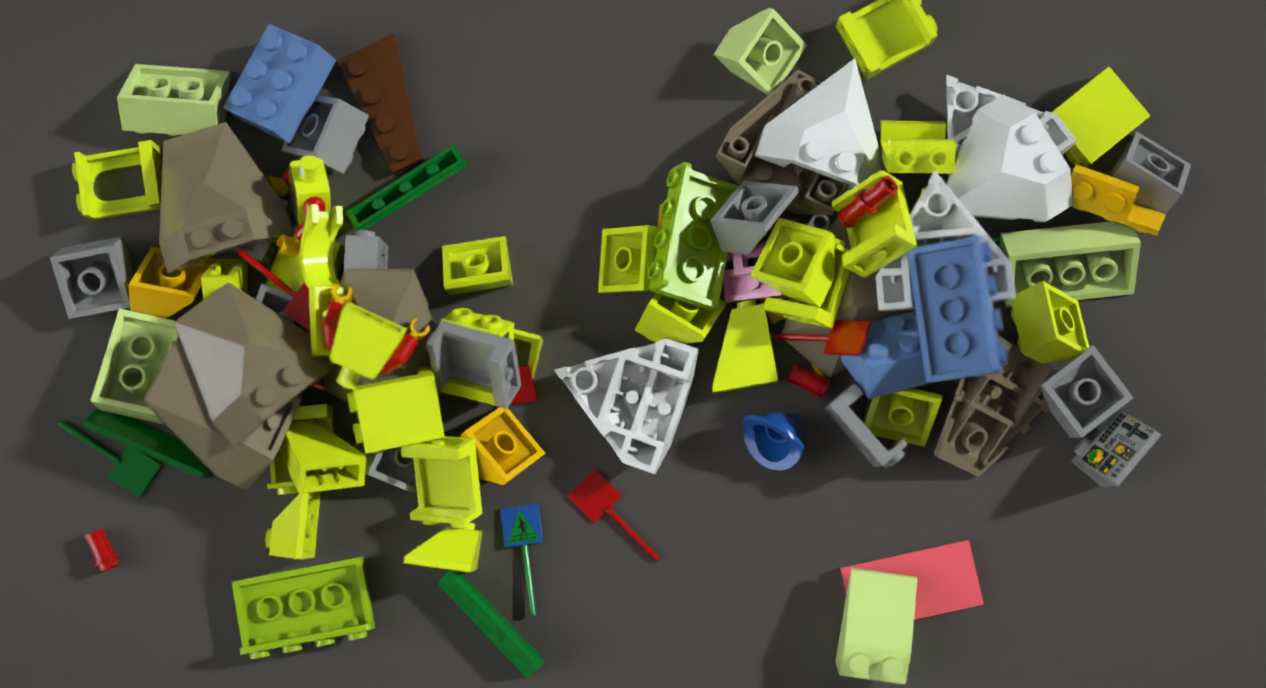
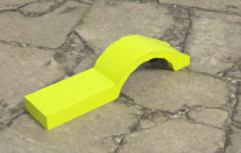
[300,204,346,356]

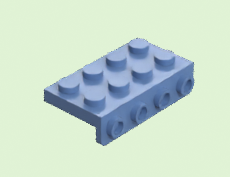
[907,235,1008,383]

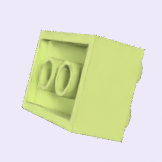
[91,309,181,424]
[835,568,917,685]

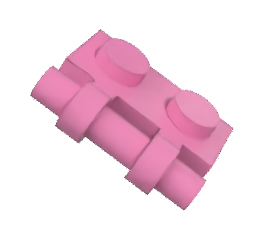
[723,239,786,303]

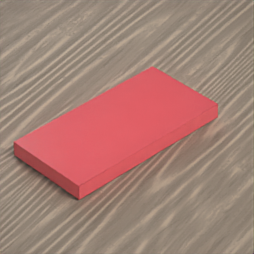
[840,540,984,620]

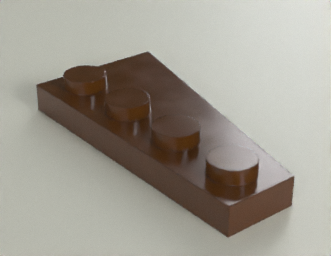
[337,33,423,175]

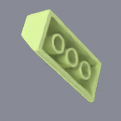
[1000,222,1141,308]

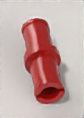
[838,175,898,228]

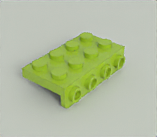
[648,162,739,311]
[232,557,375,659]

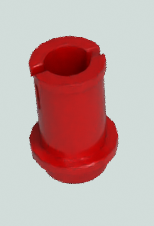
[787,363,830,398]
[84,528,120,573]

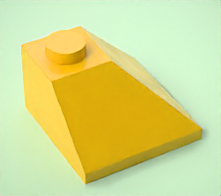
[129,246,214,319]
[459,407,546,485]

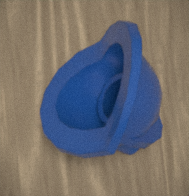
[742,412,804,471]

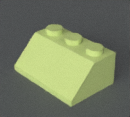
[117,64,230,136]

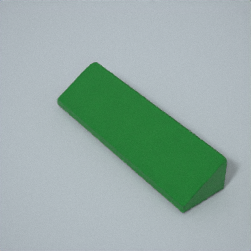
[345,144,468,231]
[83,409,212,479]
[438,569,544,677]

